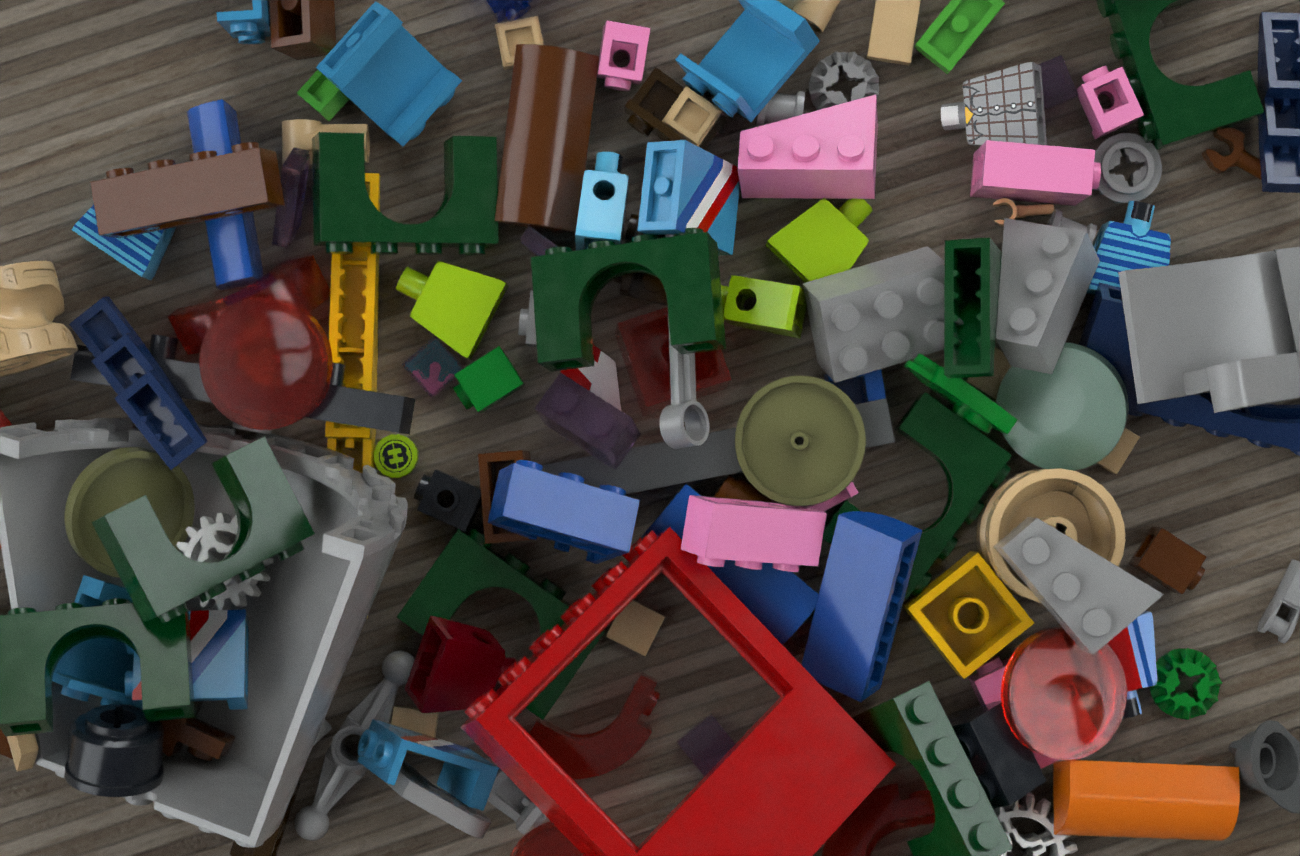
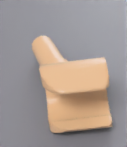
[993,198,1054,227]

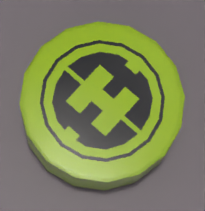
[374,434,419,478]

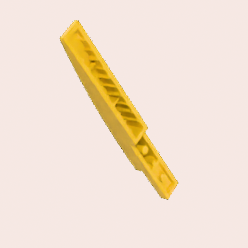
[325,173,380,618]

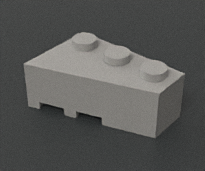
[996,218,1100,374]
[993,517,1164,655]

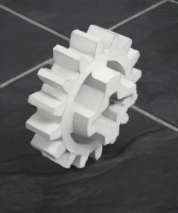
[176,512,274,610]

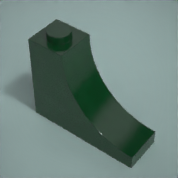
[944,237,1002,378]

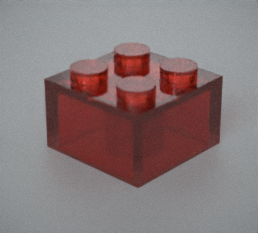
[615,307,732,416]

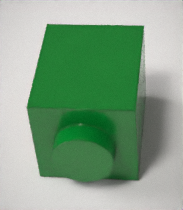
[453,346,525,413]

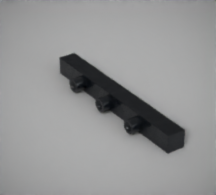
[70,334,415,435]

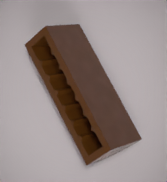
[495,44,599,233]

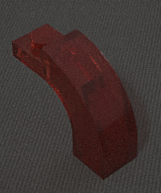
[168,255,330,358]
[529,671,661,780]
[822,783,935,856]

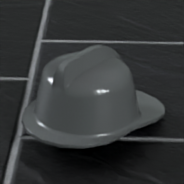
[1228,720,1300,813]

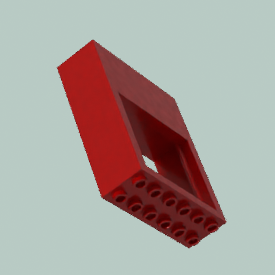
[460,527,896,856]

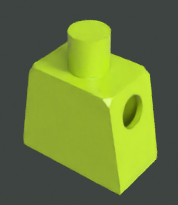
[765,198,873,283]
[396,261,509,360]
[721,275,807,338]

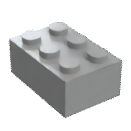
[803,246,945,383]

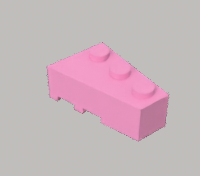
[738,94,878,199]

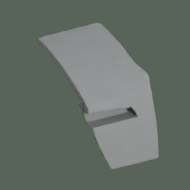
[1118,247,1300,413]

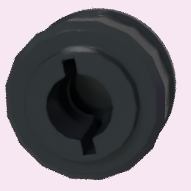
[64,704,164,797]

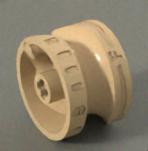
[0,261,78,377]
[976,468,1126,603]

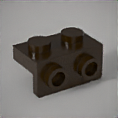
[624,67,727,150]

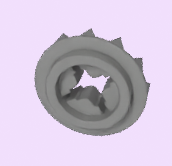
[809,52,879,110]
[1094,133,1162,203]

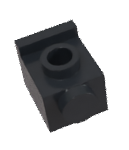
[414,469,482,532]

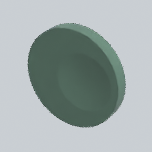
[996,342,1129,471]

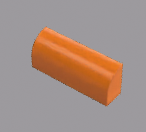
[1053,760,1240,841]

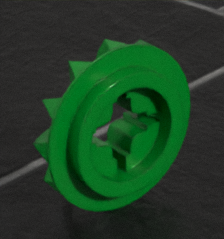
[1149,648,1222,720]

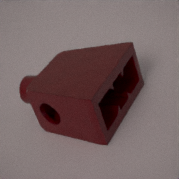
[405,616,516,713]

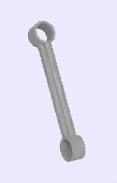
[660,234,710,449]

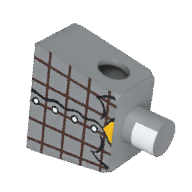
[941,62,1047,147]

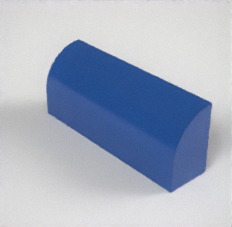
[187,99,265,290]
[641,484,819,645]
[801,511,922,702]

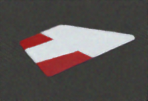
[560,344,622,419]

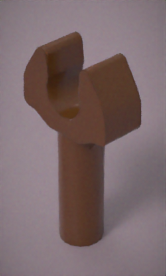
[1202,128,1262,180]

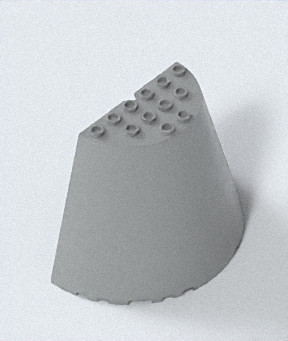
[0,418,408,848]

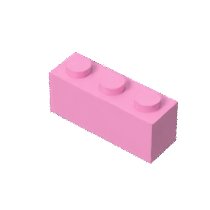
[681,495,827,572]

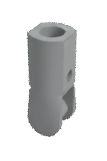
[1257,559,1300,644]

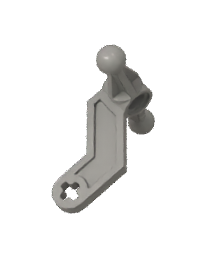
[294,650,492,841]

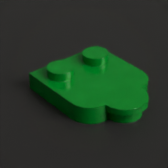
[904,353,1018,435]

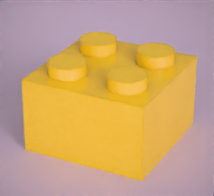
[902,551,1034,679]

